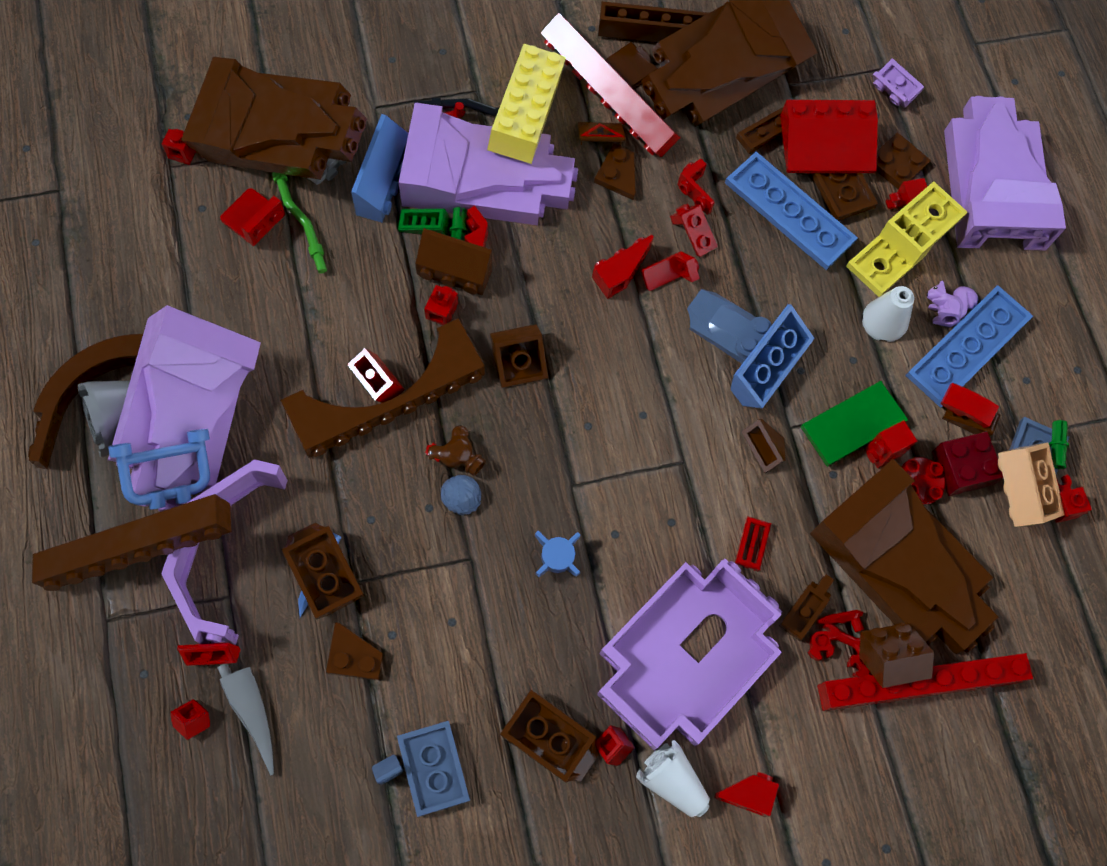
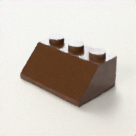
[415,228,492,295]

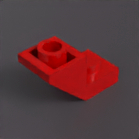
[464,206,488,247]

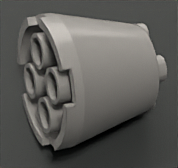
[78,381,130,457]

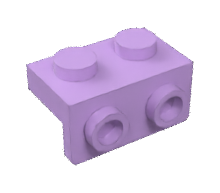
[873,58,924,108]

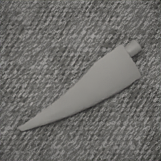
[217,664,274,776]

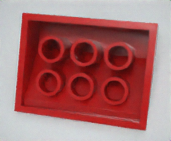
[780,100,878,173]

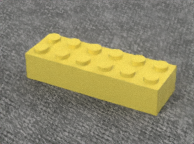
[487,44,566,164]

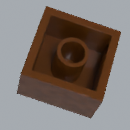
[859,622,934,688]

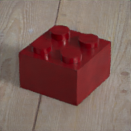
[932,432,1003,496]

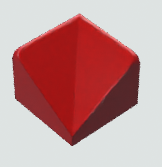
[170,699,210,740]
[595,725,635,766]

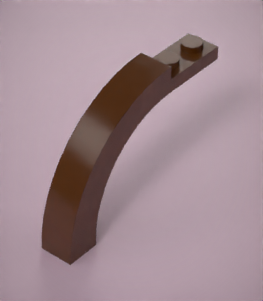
[28,334,143,469]

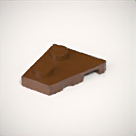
[326,622,383,681]

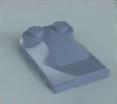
[687,289,772,364]

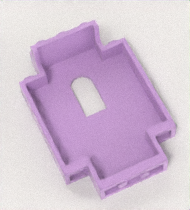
[597,559,782,750]

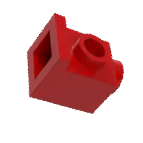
[161,129,196,165]

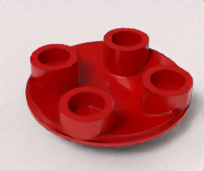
[901,457,945,505]

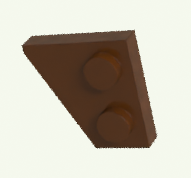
[594,143,635,200]

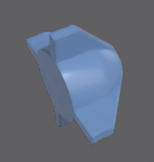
[535,531,581,577]

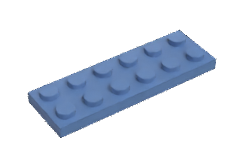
[725,152,858,270]
[905,285,1033,408]

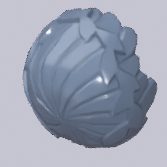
[440,475,481,516]

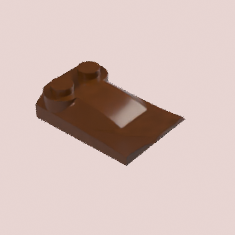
[281,523,364,620]
[500,690,599,783]

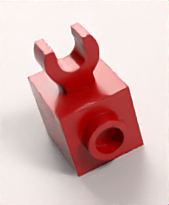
[885,178,928,209]
[424,285,458,325]
[1055,474,1092,523]

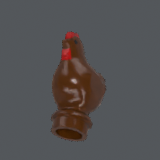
[425,425,486,476]

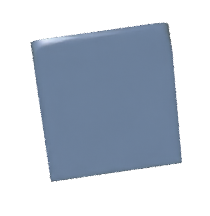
[372,755,404,785]

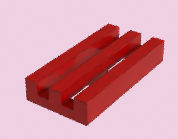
[735,516,772,572]

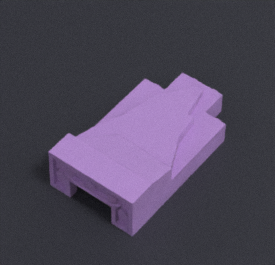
[944,96,1066,250]
[399,103,578,226]
[108,305,261,512]

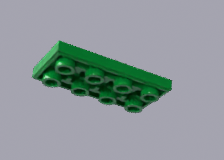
[800,381,908,467]

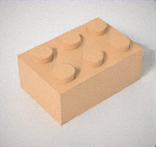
[998,442,1065,527]

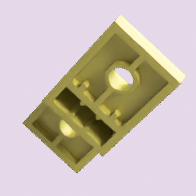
[846,181,968,297]

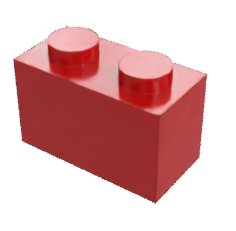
[347,348,405,403]
[865,420,917,469]

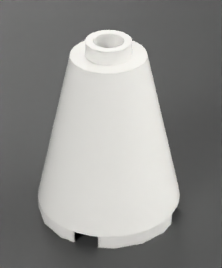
[862,286,914,342]
[636,740,710,817]

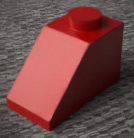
[714,772,779,817]

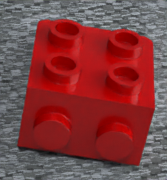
[220,188,285,247]

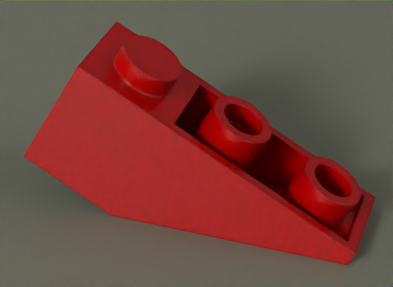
[592,235,654,299]

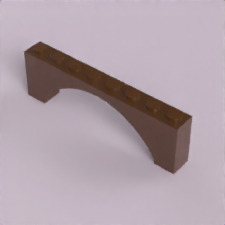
[280,318,485,458]

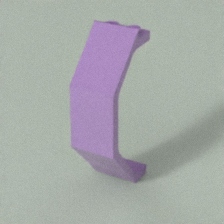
[161,460,288,645]

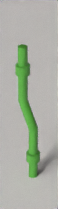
[272,172,327,274]

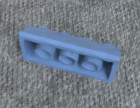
[351,114,409,223]
[730,304,815,408]

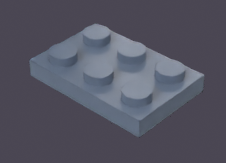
[397,721,470,817]

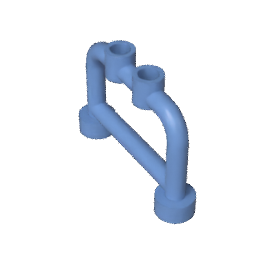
[108,429,210,509]

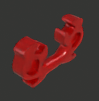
[807,623,870,677]

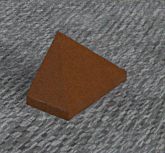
[741,419,786,473]

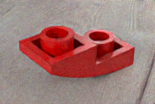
[940,383,1000,428]

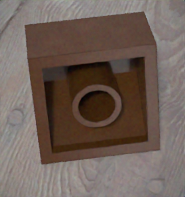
[490,324,548,388]

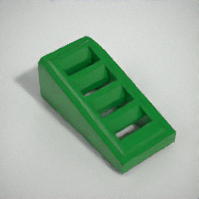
[398,209,450,236]

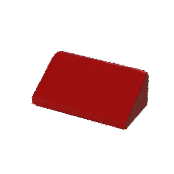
[177,643,241,666]

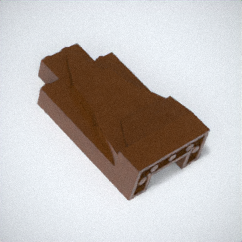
[641,0,818,127]
[181,57,367,180]
[810,459,999,654]

